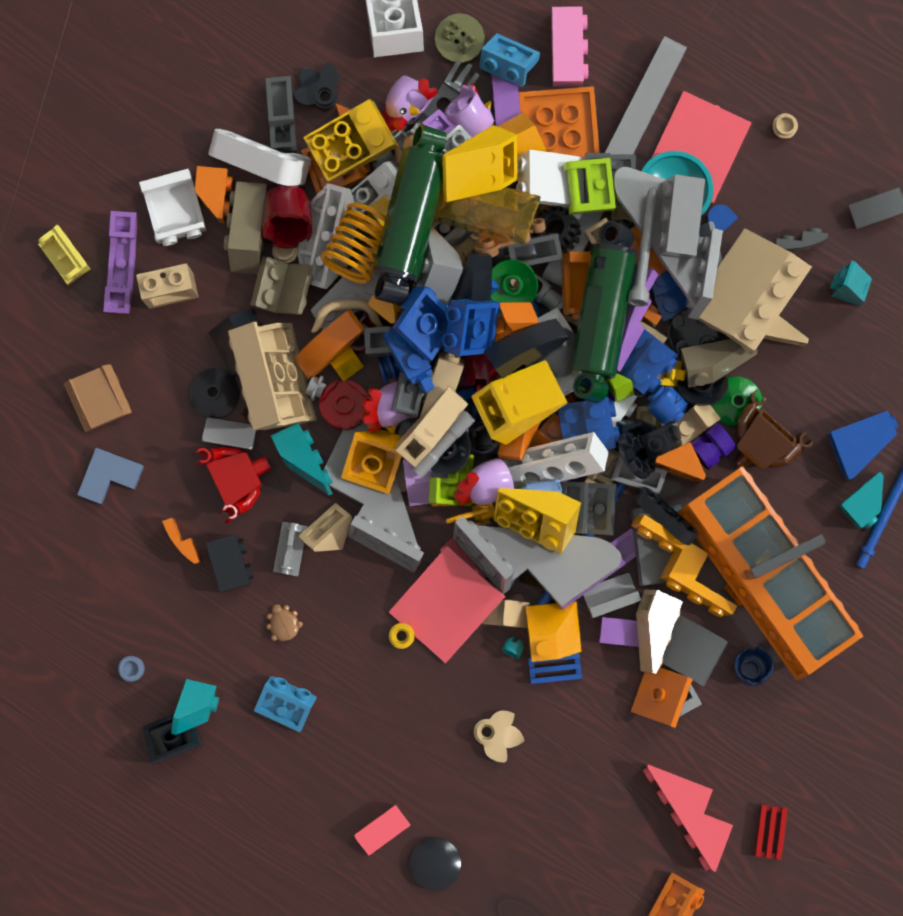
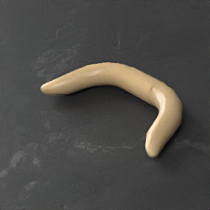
[311,299,383,333]

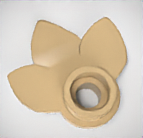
[474,710,524,763]

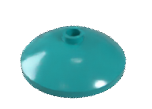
[642,151,714,216]

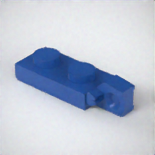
[382,329,435,394]

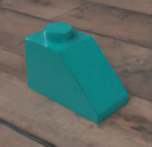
[837,472,883,530]
[171,679,219,735]

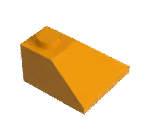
[341,430,402,494]
[525,601,581,662]

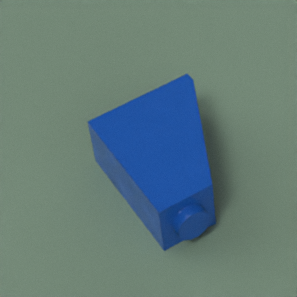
[827,411,898,481]

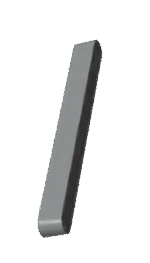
[542,36,687,288]

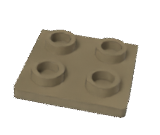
[250,257,314,315]

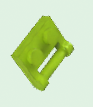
[564,158,616,215]

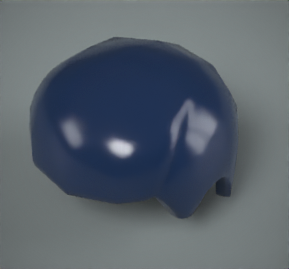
[733,646,774,686]

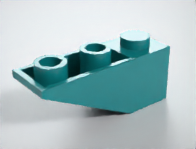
[830,260,872,306]
[271,423,333,495]

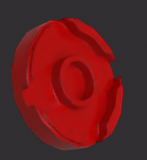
[319,380,368,430]

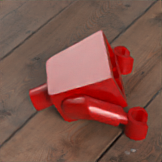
[193,447,271,524]

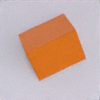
[653,442,706,484]

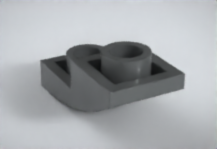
[849,187,903,229]
[774,228,828,253]

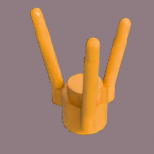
[431,502,495,526]

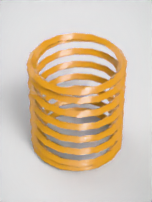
[320,202,386,284]

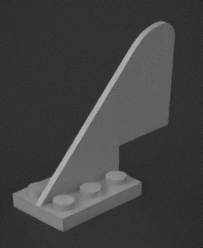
[613,167,723,320]
[324,422,424,573]
[453,516,622,607]

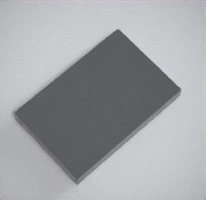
[630,504,681,586]
[744,534,826,580]

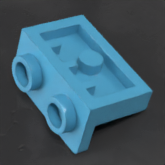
[480,33,540,87]
[254,676,317,732]

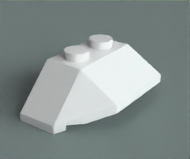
[297,183,357,289]

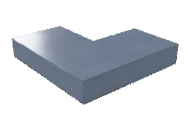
[77,448,144,504]

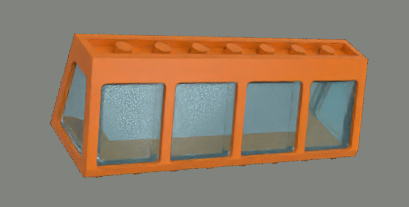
[678,466,863,681]

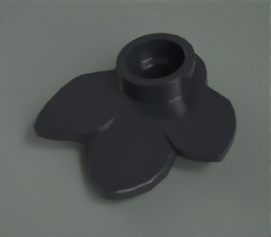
[293,62,339,109]

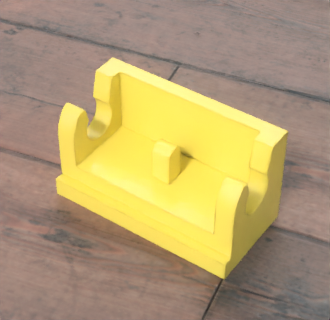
[38,225,91,285]

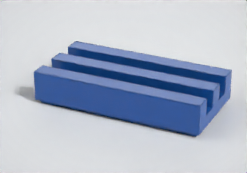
[528,653,582,684]

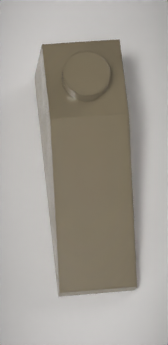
[681,339,757,387]

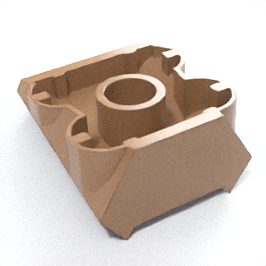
[64,364,132,432]

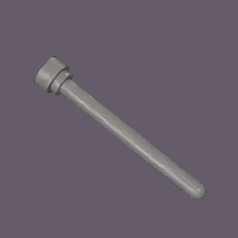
[628,188,658,307]

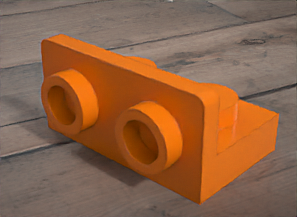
[649,873,705,916]

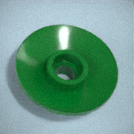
[490,259,538,303]
[712,377,762,427]

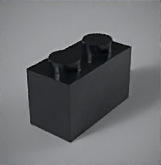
[206,534,254,593]

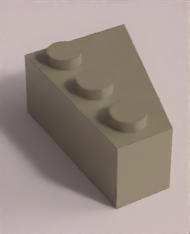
[224,181,267,275]

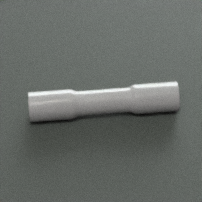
[411,410,475,478]

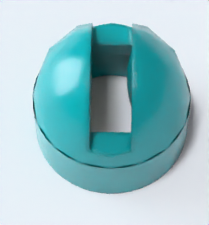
[501,637,524,659]

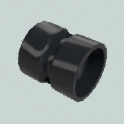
[468,421,500,459]

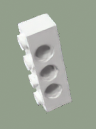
[504,432,608,489]

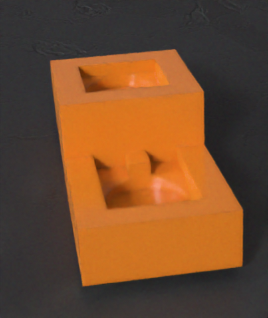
[162,518,202,565]

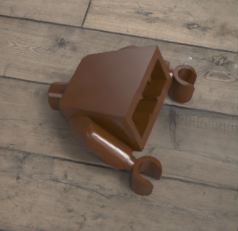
[734,390,813,470]

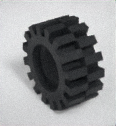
[532,206,581,254]

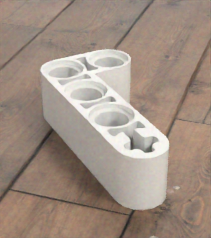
[208,129,311,186]

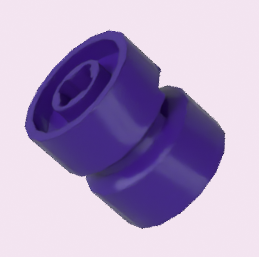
[691,423,737,470]

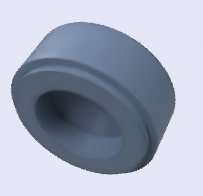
[118,656,145,682]

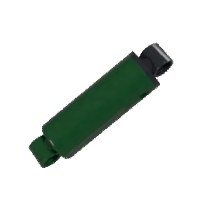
[372,124,447,306]
[571,220,637,403]

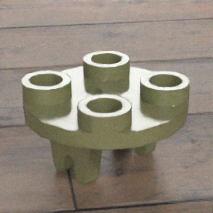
[435,13,485,65]

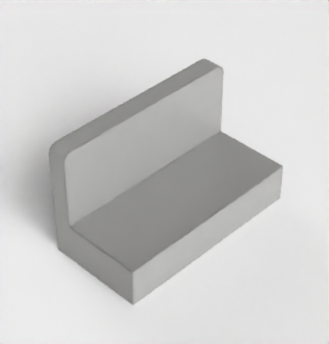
[583,573,641,618]

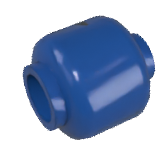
[647,386,685,424]

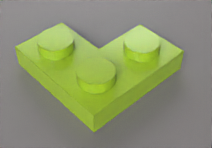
[429,453,474,506]

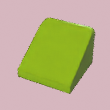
[605,373,634,402]

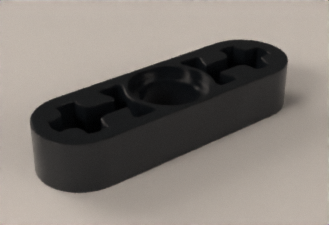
[635,487,699,545]

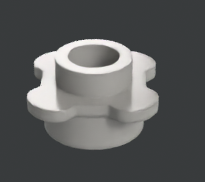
[305,376,326,401]

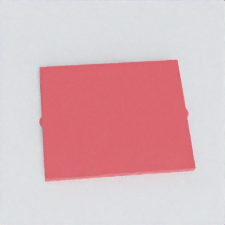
[651,91,752,204]
[389,545,505,664]

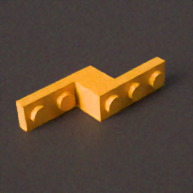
[631,515,737,617]

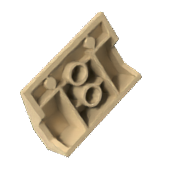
[688,229,812,355]
[228,322,317,430]

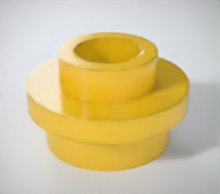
[389,623,415,649]

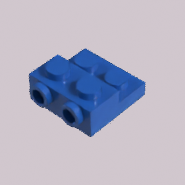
[650,270,688,323]
[392,286,449,361]
[442,299,500,356]
[617,329,678,395]
[558,397,620,449]

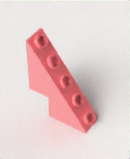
[642,764,733,872]

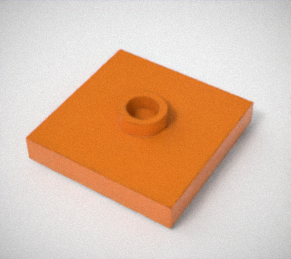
[631,668,693,728]

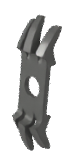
[409,60,479,134]

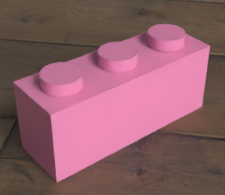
[551,7,588,87]

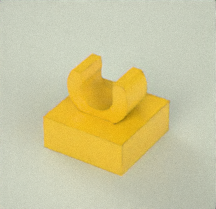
[330,348,364,382]
[659,360,686,386]

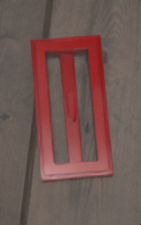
[755,804,788,860]

